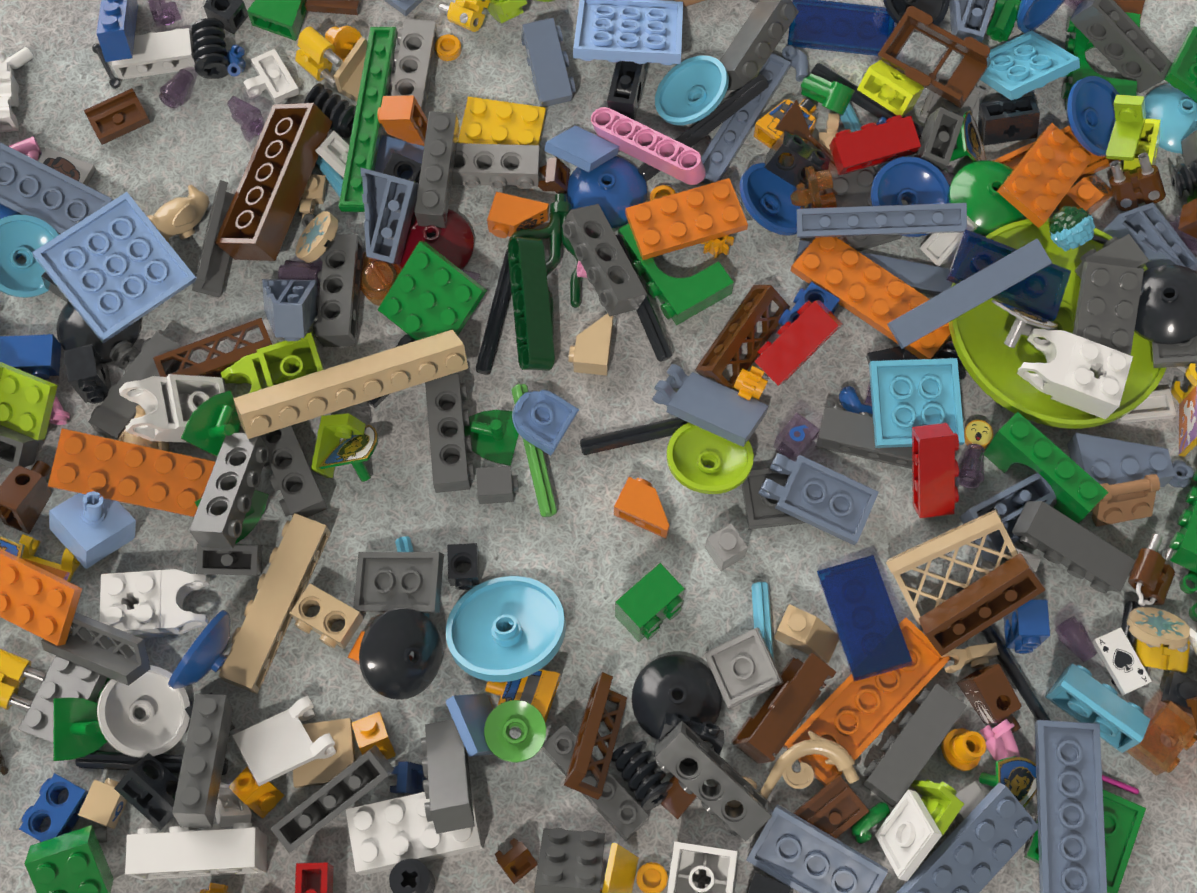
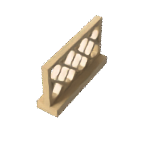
[886,509,1018,625]

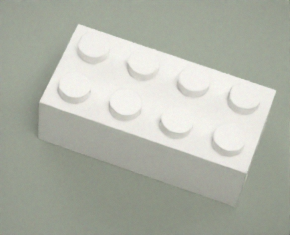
[346,787,483,876]
[125,823,267,880]

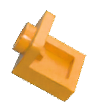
[351,711,396,760]
[229,766,285,819]

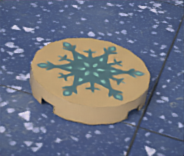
[295,211,338,263]
[1127,607,1190,650]

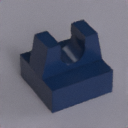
[390,761,426,796]

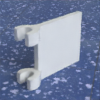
[232,696,336,786]

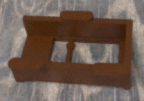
[878,6,991,108]
[731,653,836,764]

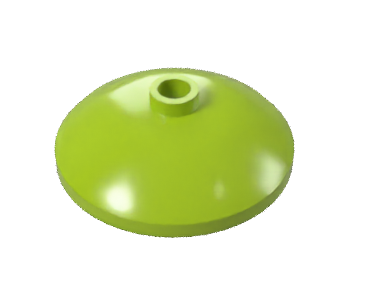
[666,423,754,494]

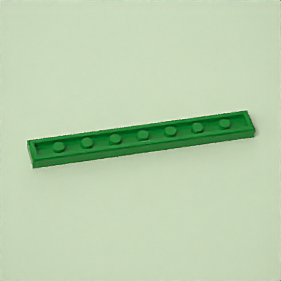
[338,27,398,212]

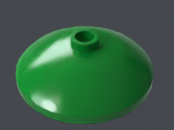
[949,160,1027,236]

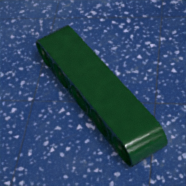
[508,237,555,371]

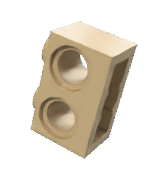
[290,583,363,649]

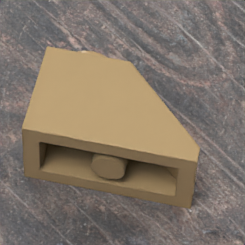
[569,313,613,376]
[774,604,840,664]

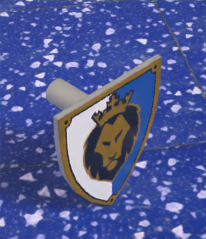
[992,299,1058,348]

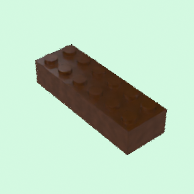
[214,103,332,261]

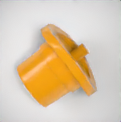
[325,26,362,62]
[941,728,986,771]

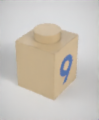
[78,778,127,829]

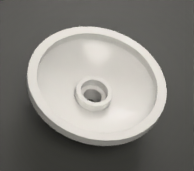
[97,665,190,758]

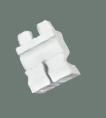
[0,63,19,132]

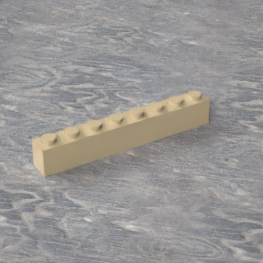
[233,330,468,439]

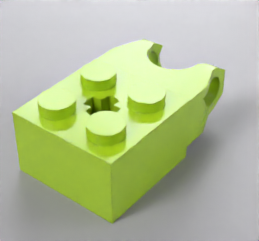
[221,332,324,394]

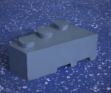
[949,0,995,43]
[521,18,576,107]
[360,167,419,265]
[1103,202,1197,272]
[262,279,318,341]
[1067,433,1175,487]
[959,473,1056,564]

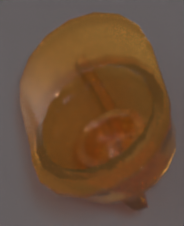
[361,252,401,306]

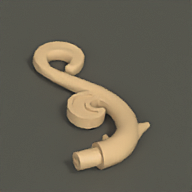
[727,731,860,808]

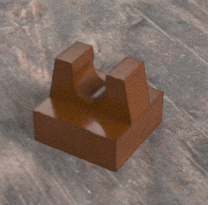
[538,157,570,194]
[495,838,538,884]

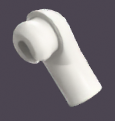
[0,47,34,70]

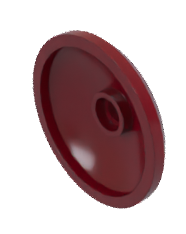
[398,209,474,270]

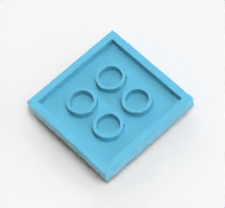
[980,30,1080,100]
[869,358,965,448]

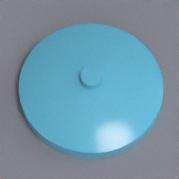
[446,576,566,682]

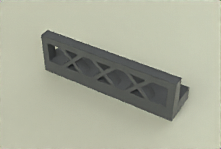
[192,180,235,297]
[41,612,151,686]

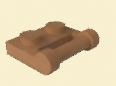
[1092,474,1160,527]

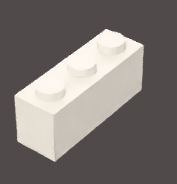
[112,28,195,80]

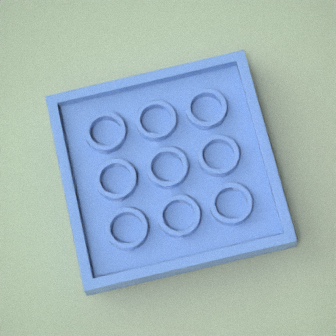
[573,0,683,65]
[32,192,196,343]

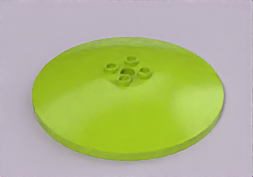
[949,218,1166,429]

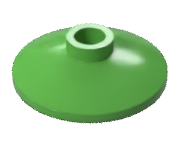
[484,700,546,763]

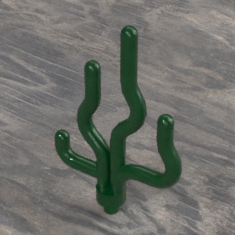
[507,193,583,335]

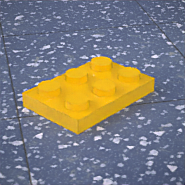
[458,96,546,145]

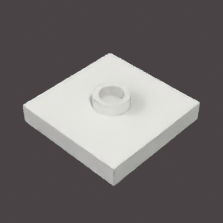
[875,789,942,881]

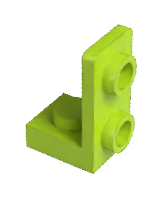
[1106,95,1146,161]
[311,413,366,478]

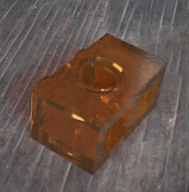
[1126,701,1197,776]

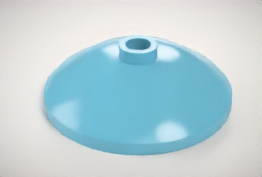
[655,56,729,125]
[1145,83,1197,154]
[0,215,59,298]

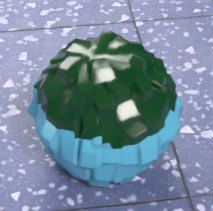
[1049,206,1095,251]

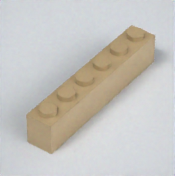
[219,513,331,694]

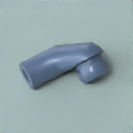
[782,45,809,82]

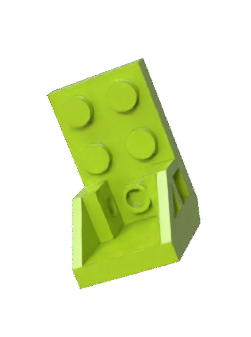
[0,362,58,440]

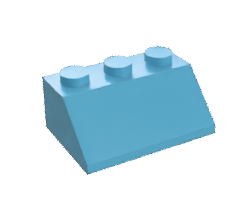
[1045,663,1150,753]

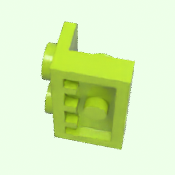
[911,779,964,835]

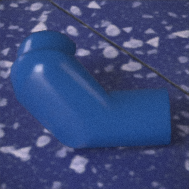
[227,44,246,77]
[839,386,873,414]

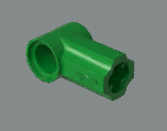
[986,0,1021,42]
[801,74,855,115]

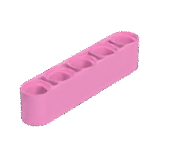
[591,107,706,185]

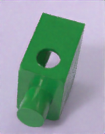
[247,0,307,41]

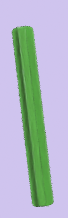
[511,384,557,517]

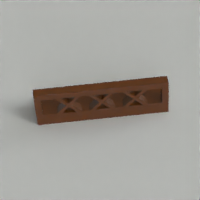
[695,285,790,390]
[153,318,272,377]
[564,672,627,800]

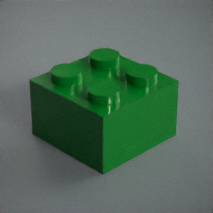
[615,563,685,642]
[24,825,114,893]

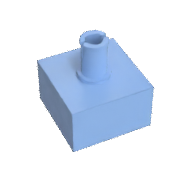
[49,492,136,569]

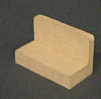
[334,37,367,102]

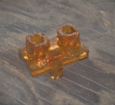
[790,166,837,209]

